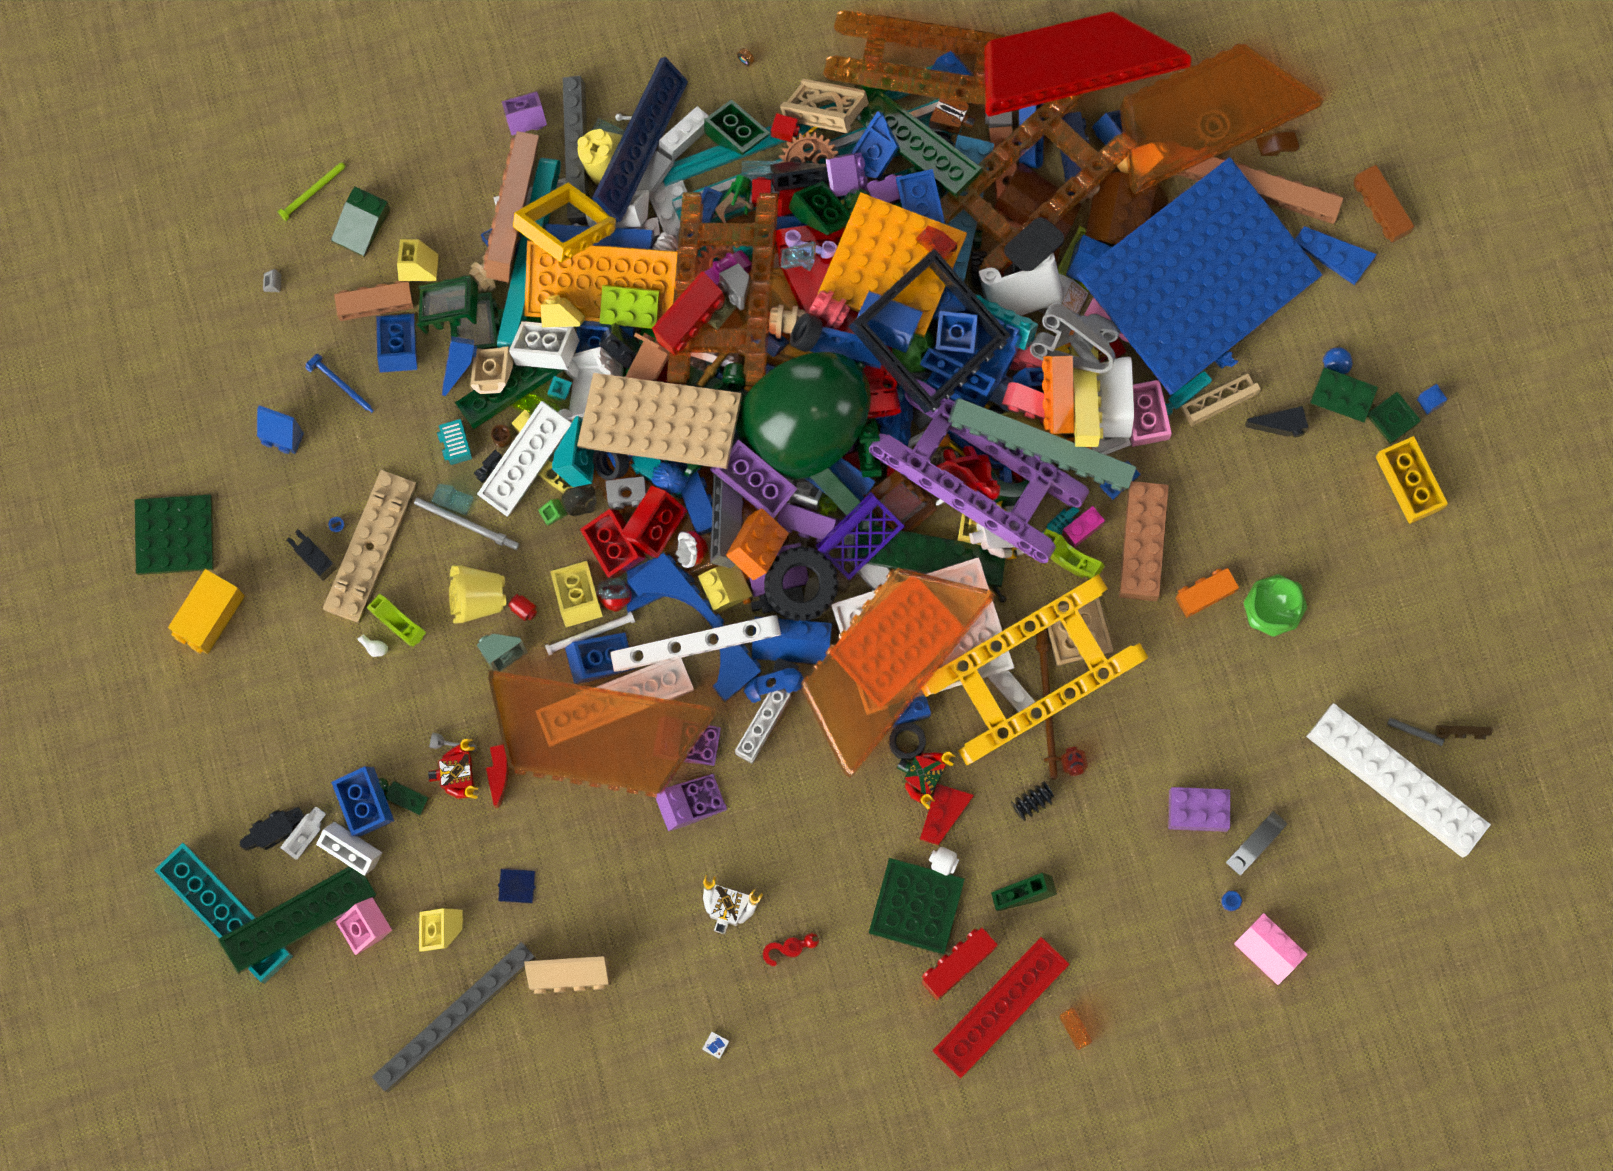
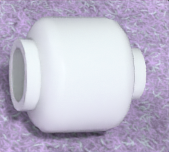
[929,847,959,875]

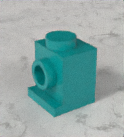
[547,376,572,402]

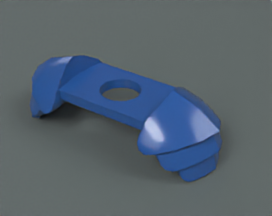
[744,668,805,703]

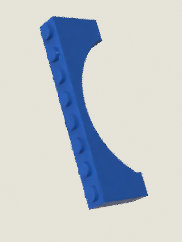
[627,552,761,702]

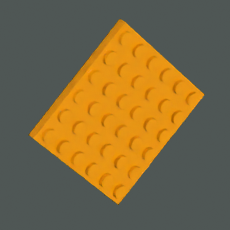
[818,192,967,338]

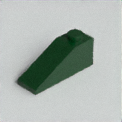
[991,872,1057,911]

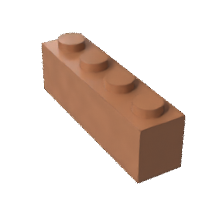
[334,281,414,321]

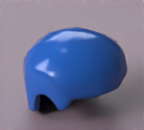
[1322,347,1353,374]

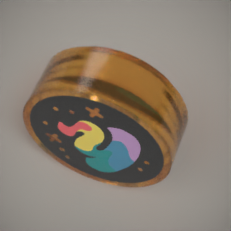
[737,48,755,67]

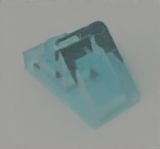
[781,242,816,271]
[431,484,474,515]

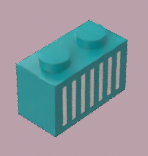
[437,419,473,465]

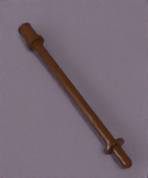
[1035,628,1061,780]

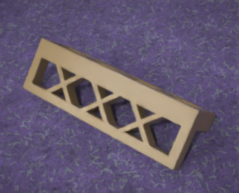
[1181,374,1261,427]

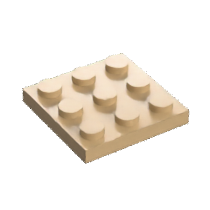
[1047,597,1113,667]

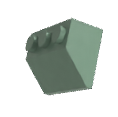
[477,634,528,674]

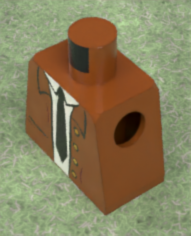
[929,90,976,134]

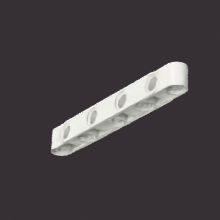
[610,615,781,672]

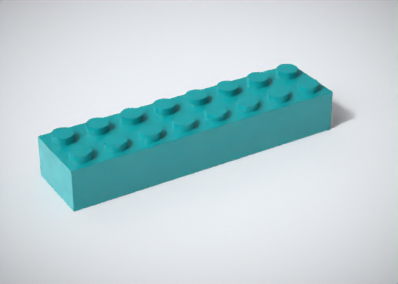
[154,843,293,984]

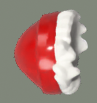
[676,531,708,568]

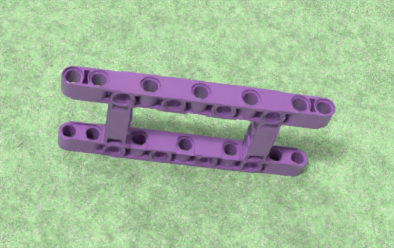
[869,380,1089,563]

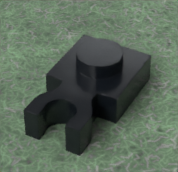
[473,450,502,484]

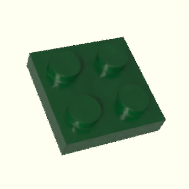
[1367,392,1421,444]

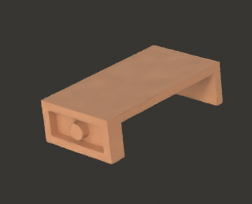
[625,333,671,381]

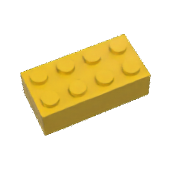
[1376,436,1448,524]

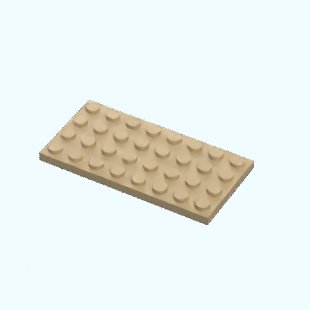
[577,373,743,469]

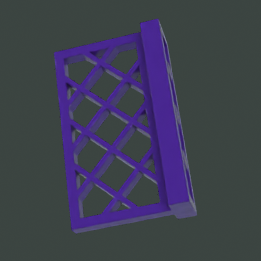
[816,492,904,580]

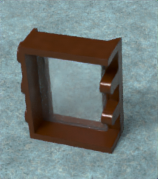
[863,470,937,532]

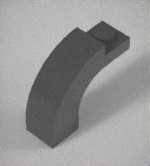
[1226,811,1287,876]

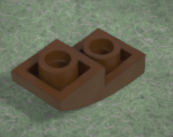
[1256,132,1300,156]

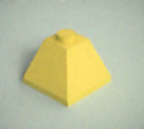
[419,908,463,952]

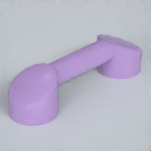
[785,230,837,258]

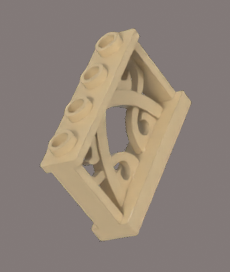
[780,79,869,133]

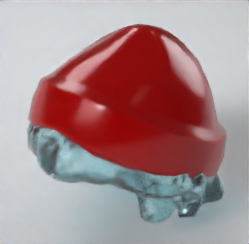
[596,578,632,612]

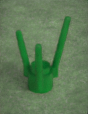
[715,175,752,215]

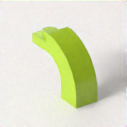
[1043,529,1105,579]
[367,594,426,647]

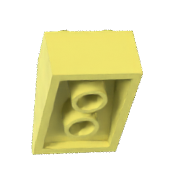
[550,561,603,627]

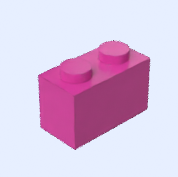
[1062,506,1105,548]

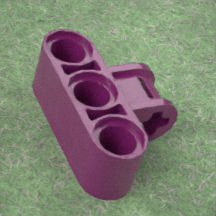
[704,250,754,287]

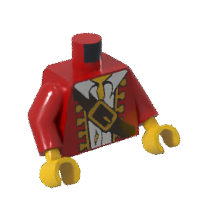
[428,739,478,799]

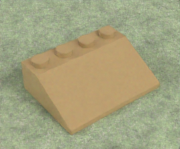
[524,956,610,994]

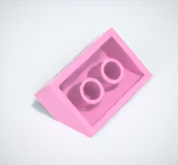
[1234,913,1308,985]

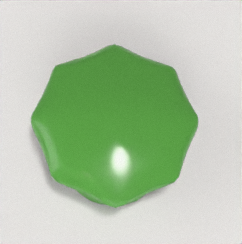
[1244,574,1307,636]

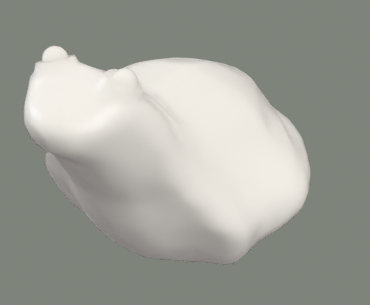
[358,634,388,657]

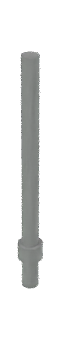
[414,497,520,551]

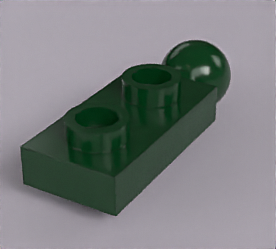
[378,778,430,815]

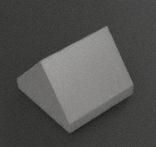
[263,269,281,292]

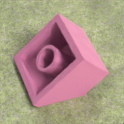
[336,897,392,955]

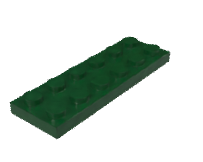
[455,364,569,429]

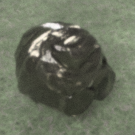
[561,484,597,516]

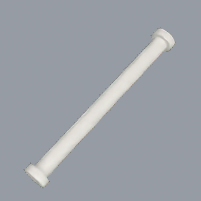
[545,612,635,656]

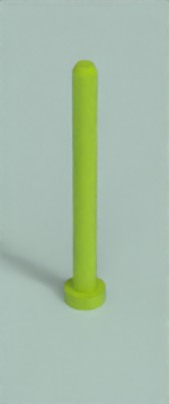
[277,163,345,221]

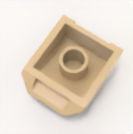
[471,347,514,394]

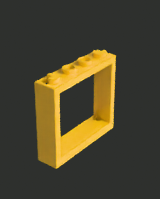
[513,182,616,263]

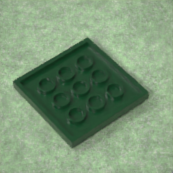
[135,494,214,575]
[868,858,965,955]

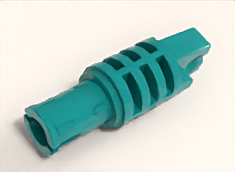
[1042,507,1080,535]

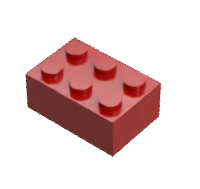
[621,486,687,558]
[580,508,646,579]

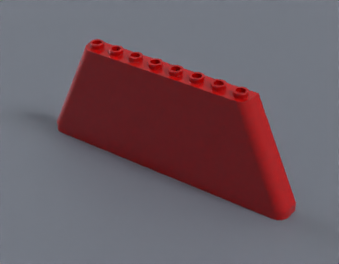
[984,11,1191,117]

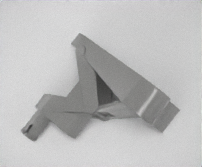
[1030,304,1121,373]

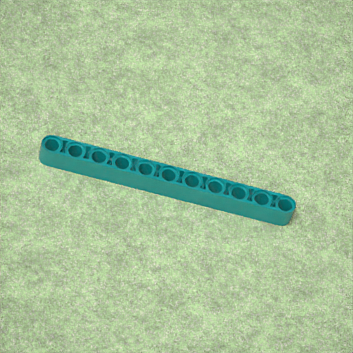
[497,157,561,348]

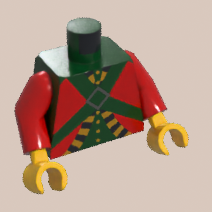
[897,752,956,809]

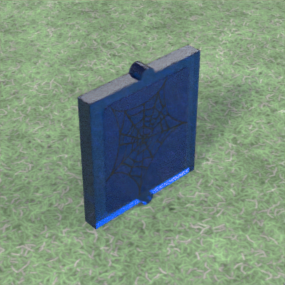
[498,869,536,904]

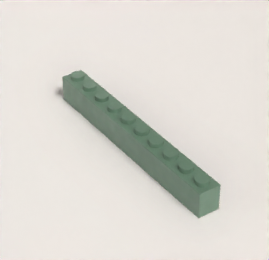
[948,398,1136,491]

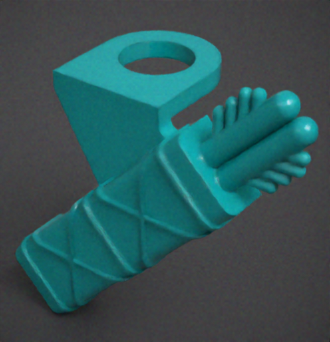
[1165,371,1212,416]

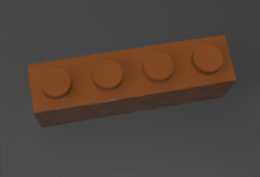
[1354,165,1414,243]

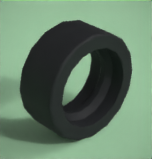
[790,313,822,352]
[593,450,629,480]
[889,722,926,761]

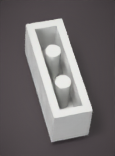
[658,106,708,162]
[316,822,382,876]

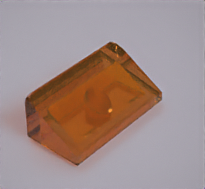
[1059,1007,1092,1050]

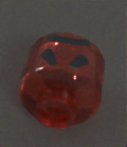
[1061,747,1088,776]

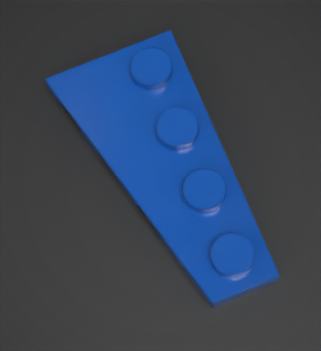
[1295,226,1377,285]

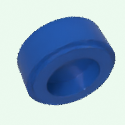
[1221,891,1242,911]

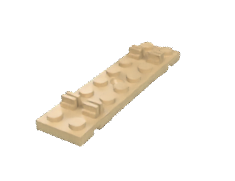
[323,470,417,623]

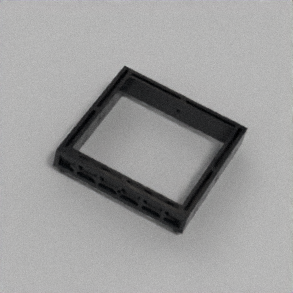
[848,249,1011,413]

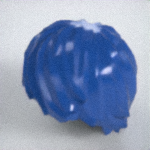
[651,462,690,494]

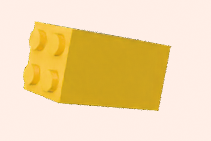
[168,569,245,654]

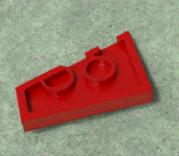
[920,784,974,846]

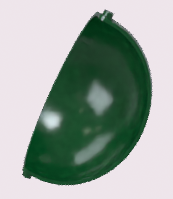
[737,352,871,480]

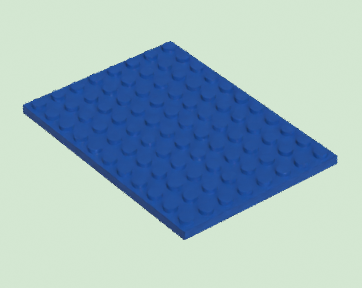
[1077,157,1322,395]

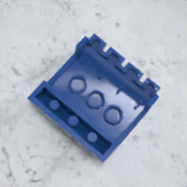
[920,307,1022,397]

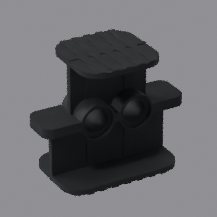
[1004,217,1064,276]

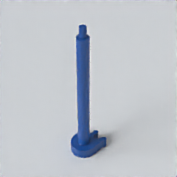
[305,354,374,413]

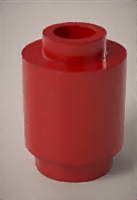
[508,594,537,621]

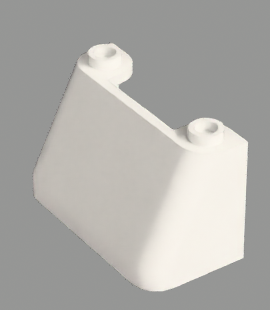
[979,253,1064,316]
[558,347,624,422]
[1096,357,1134,438]

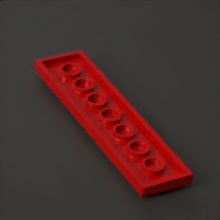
[932,937,1070,1079]

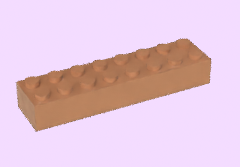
[483,131,539,282]

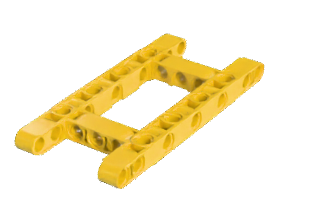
[917,574,1149,765]

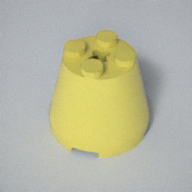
[578,129,623,185]
[449,565,506,623]

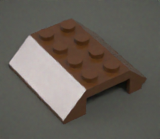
[1085,172,1168,245]

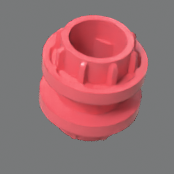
[809,290,850,329]

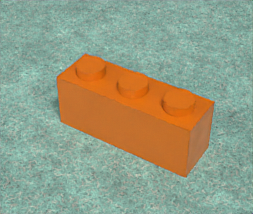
[1175,568,1239,618]

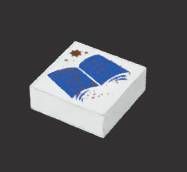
[702,1032,729,1059]

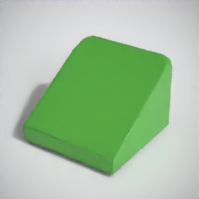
[538,499,567,526]

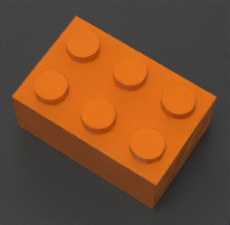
[726,508,789,580]

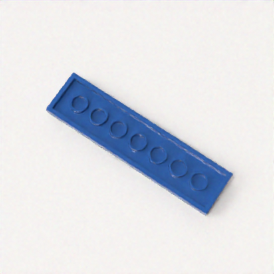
[896,169,965,320]

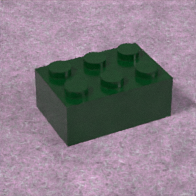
[1310,367,1378,423]

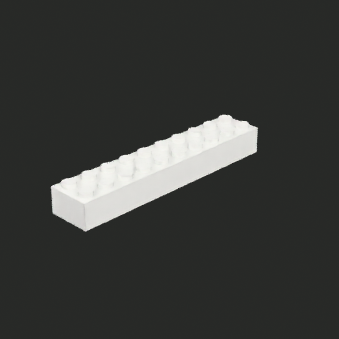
[1306,703,1491,858]

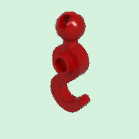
[763,933,819,967]

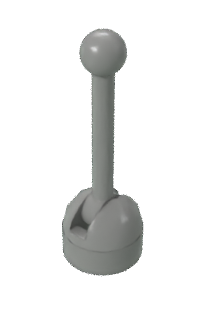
[429,733,477,752]

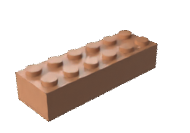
[1118,481,1169,602]

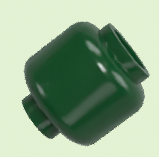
[722,362,748,391]

